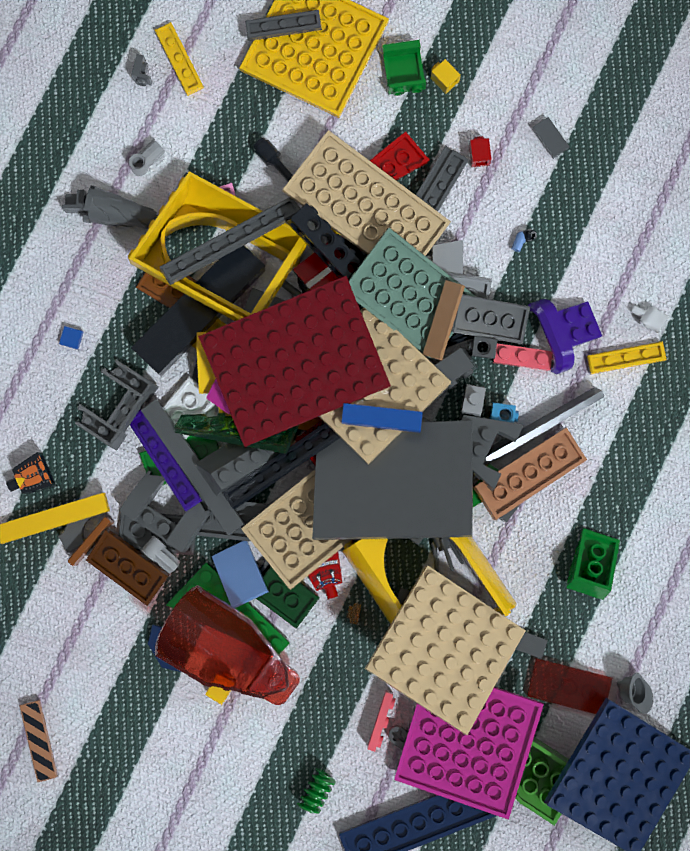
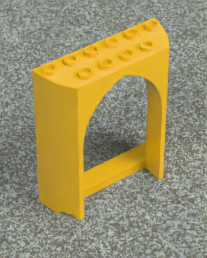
[128,171,307,321]
[342,537,517,624]

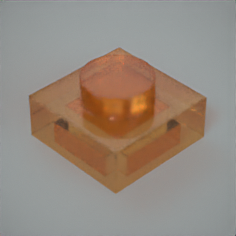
[347,603,361,624]

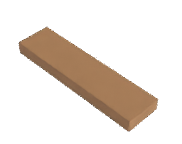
[423,280,465,361]

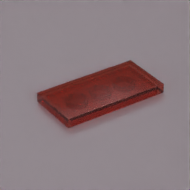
[527,658,613,714]

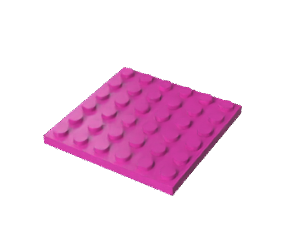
[394,687,544,820]

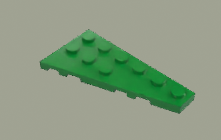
[167,563,290,657]

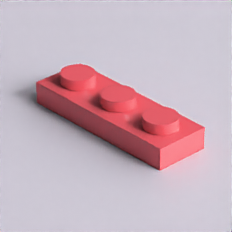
[493,343,553,371]
[367,690,396,752]

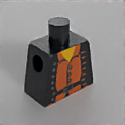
[6,452,57,494]

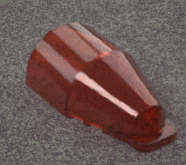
[155,585,300,705]

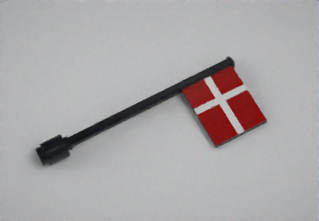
[253,137,365,291]

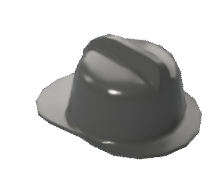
[616,673,653,714]

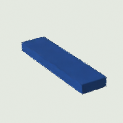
[341,403,423,433]

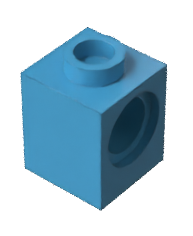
[490,403,519,423]

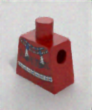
[308,552,343,600]

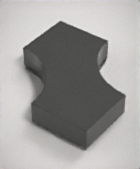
[58,517,92,553]

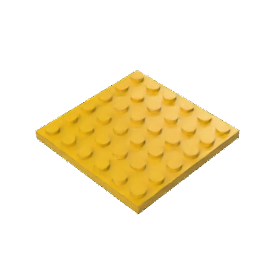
[239,0,389,118]

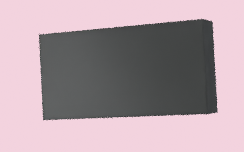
[532,117,570,159]

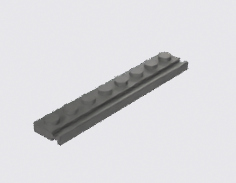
[416,145,469,212]

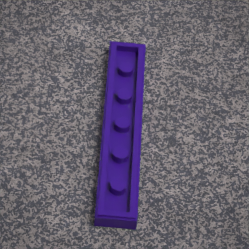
[130,409,202,512]

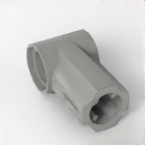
[129,140,165,176]
[140,536,180,574]

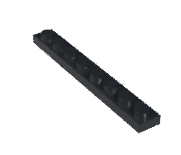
[222,423,340,510]

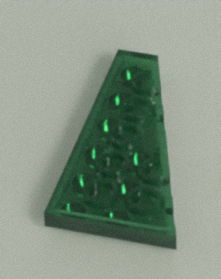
[174,413,300,454]

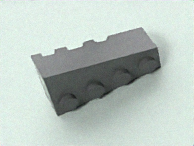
[435,348,478,398]

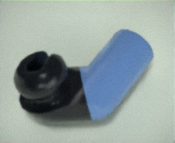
[511,229,537,252]

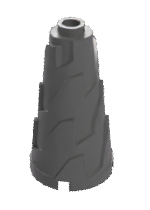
[83,185,158,229]

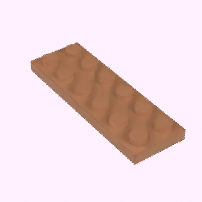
[473,427,587,520]

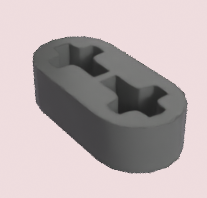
[388,725,409,750]

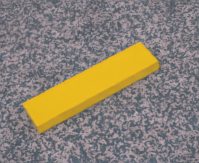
[155,22,204,96]
[587,341,667,375]

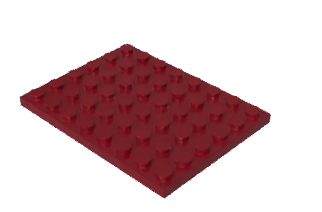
[198,276,391,447]

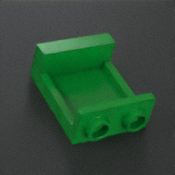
[382,39,426,96]

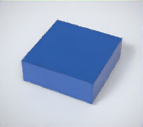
[59,326,84,350]

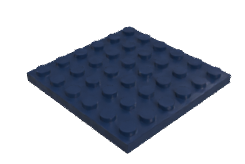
[544,698,690,851]

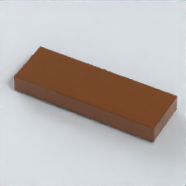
[68,517,114,566]

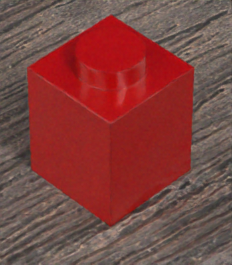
[469,136,492,167]

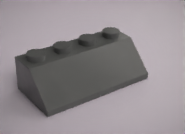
[195,436,283,496]

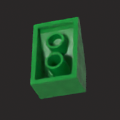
[566,528,620,600]

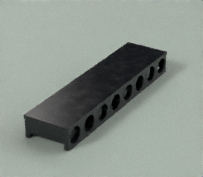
[131,246,266,377]

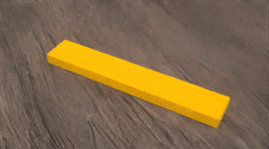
[0,493,110,544]

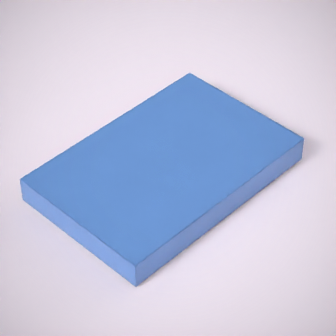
[212,541,269,609]

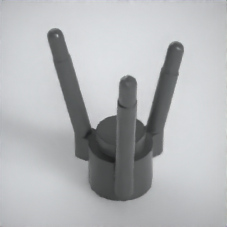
[431,538,464,572]

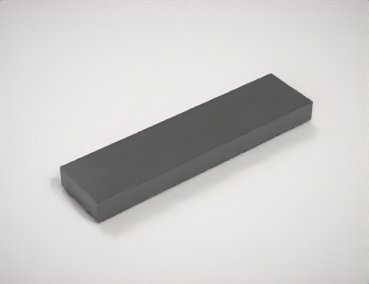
[245,10,322,41]

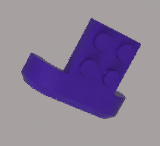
[528,299,602,375]

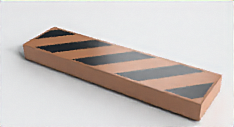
[20,700,58,783]

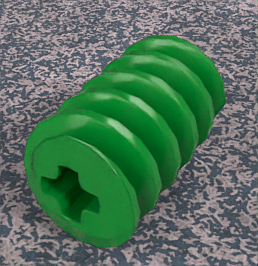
[297,768,336,814]

